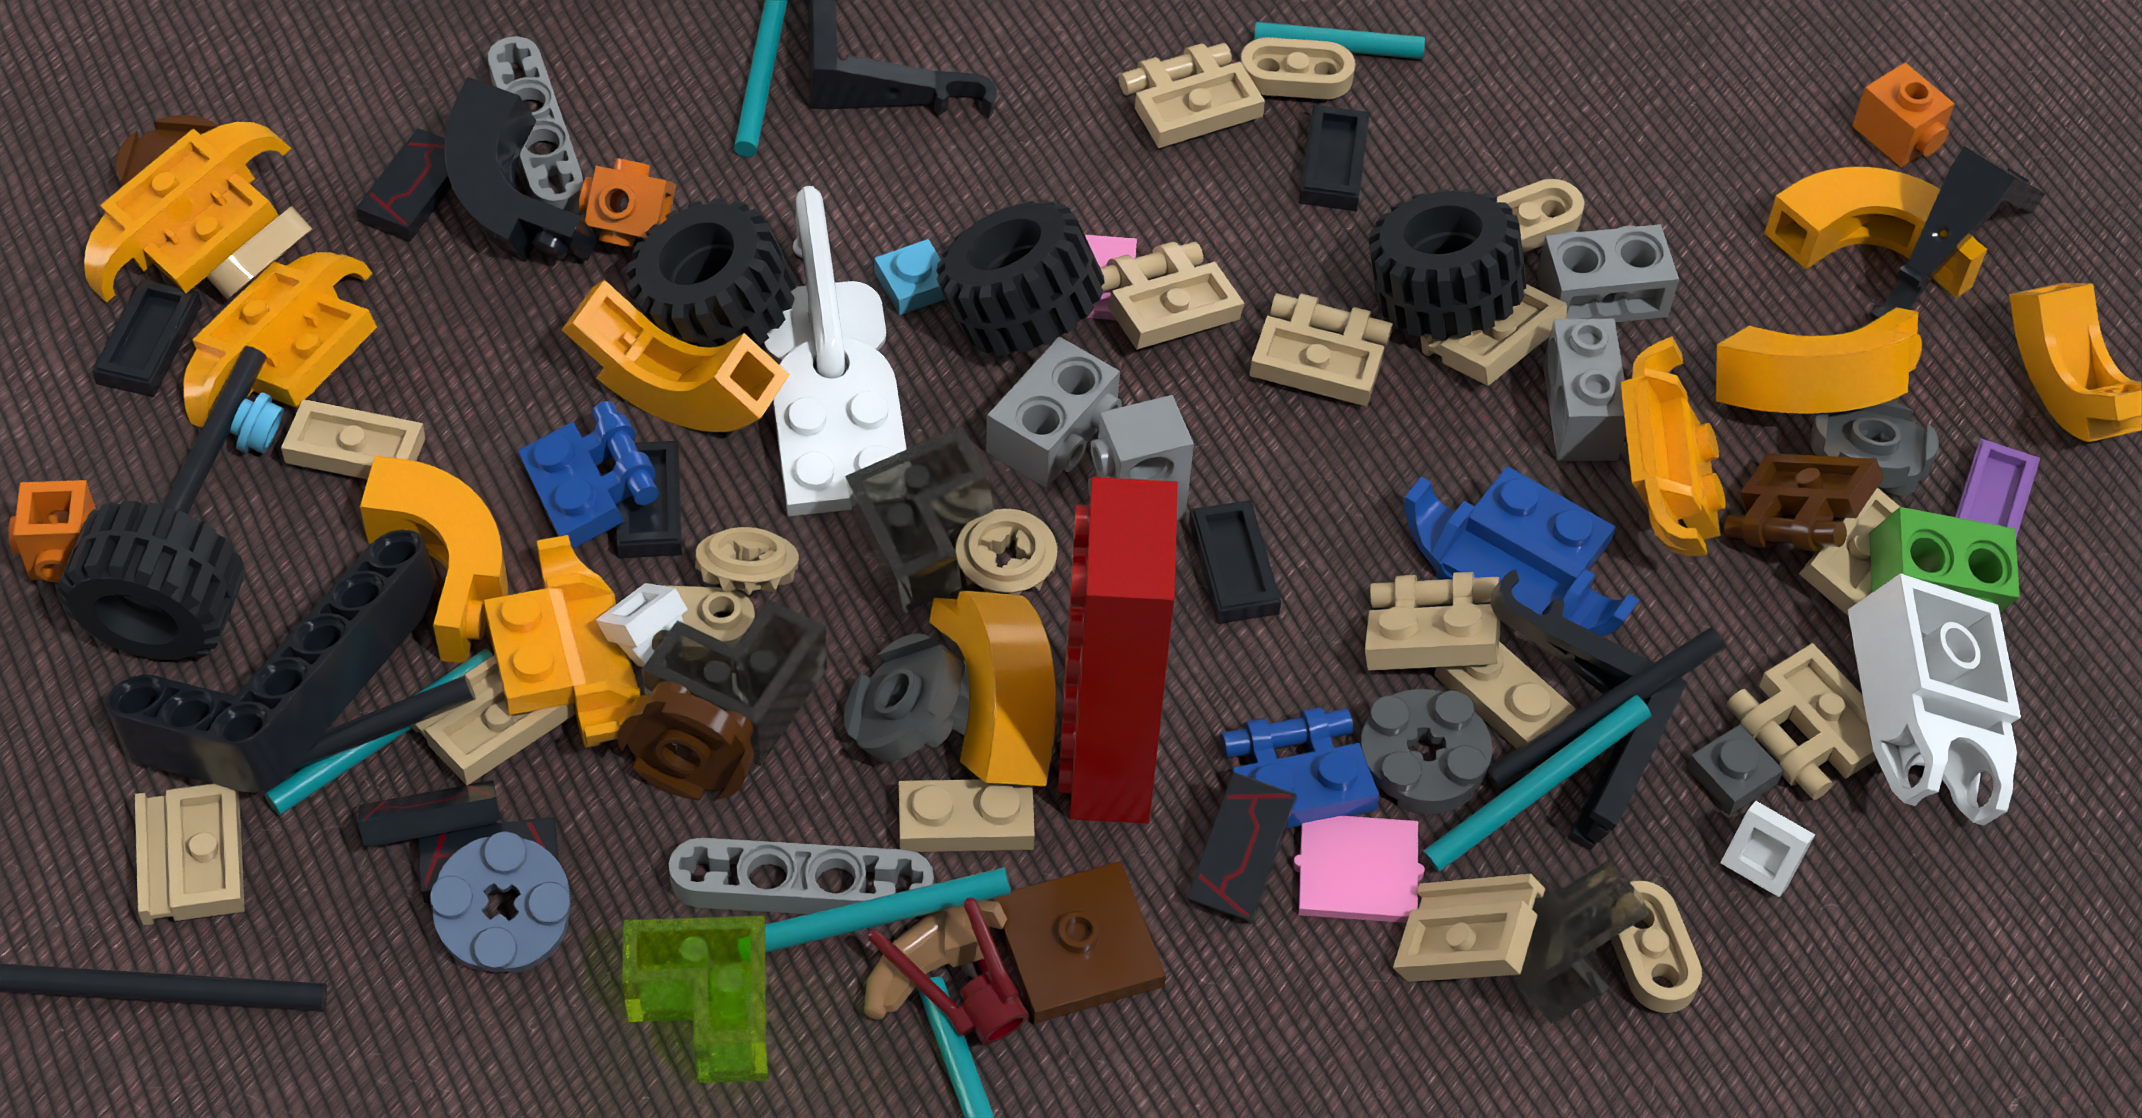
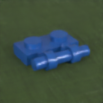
[518,401,659,549]
[1220,707,1379,828]

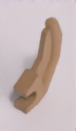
[863,900,1007,1020]

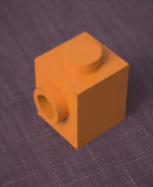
[1852,62,1955,167]

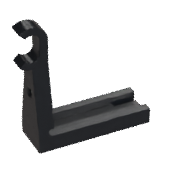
[808,0,997,119]
[1870,146,2045,321]
[1490,569,1688,851]

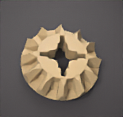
[956,509,1057,595]
[695,527,799,595]

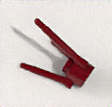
[868,897,1030,1045]

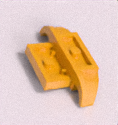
[84,122,292,303]
[184,252,377,428]
[1621,337,1726,557]
[484,535,641,748]

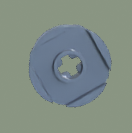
[430,832,571,974]

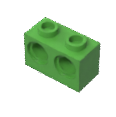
[1869,507,2020,612]

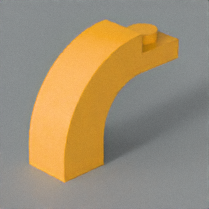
[1764,167,1987,298]
[562,280,790,432]
[2009,283,2142,442]
[1716,307,1922,414]
[360,456,508,663]
[929,591,1056,786]

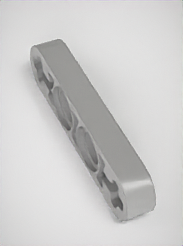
[488,36,583,214]
[669,838,934,919]

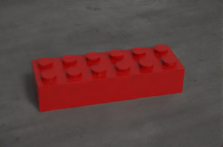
[1058,477,1178,824]

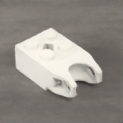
[1848,574,2021,826]

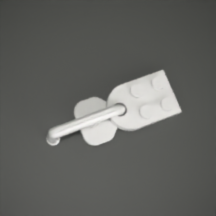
[764,186,913,516]

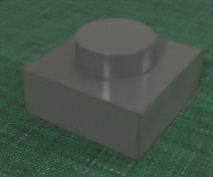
[1686,724,1784,815]

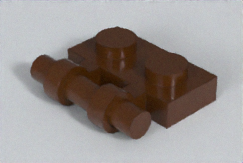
[1724,453,1884,552]

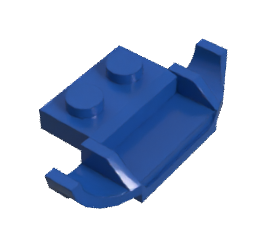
[1405,466,1639,636]

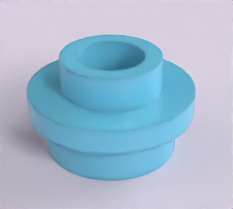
[230,392,284,454]

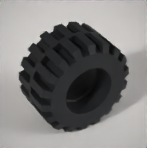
[1368,189,1526,339]
[626,198,796,348]
[936,200,1105,355]
[57,501,245,662]

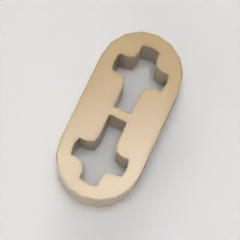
[207,206,312,300]

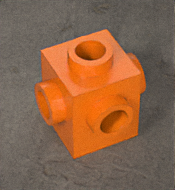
[579,158,676,248]
[9,480,96,582]

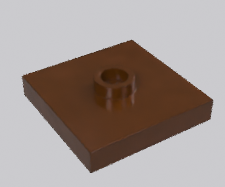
[992,861,1166,1024]

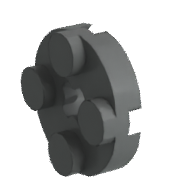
[1810,400,1939,496]
[844,633,965,762]
[1360,689,1492,814]

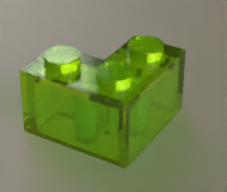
[622,916,769,1083]

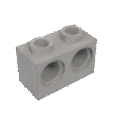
[1536,224,1679,322]
[1543,319,1626,461]
[986,336,1122,488]
[1088,395,1194,520]

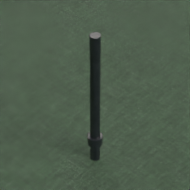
[0,963,327,1011]

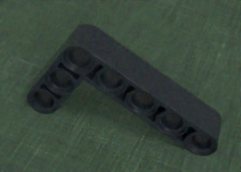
[106,529,441,793]

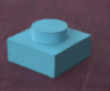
[874,239,946,315]

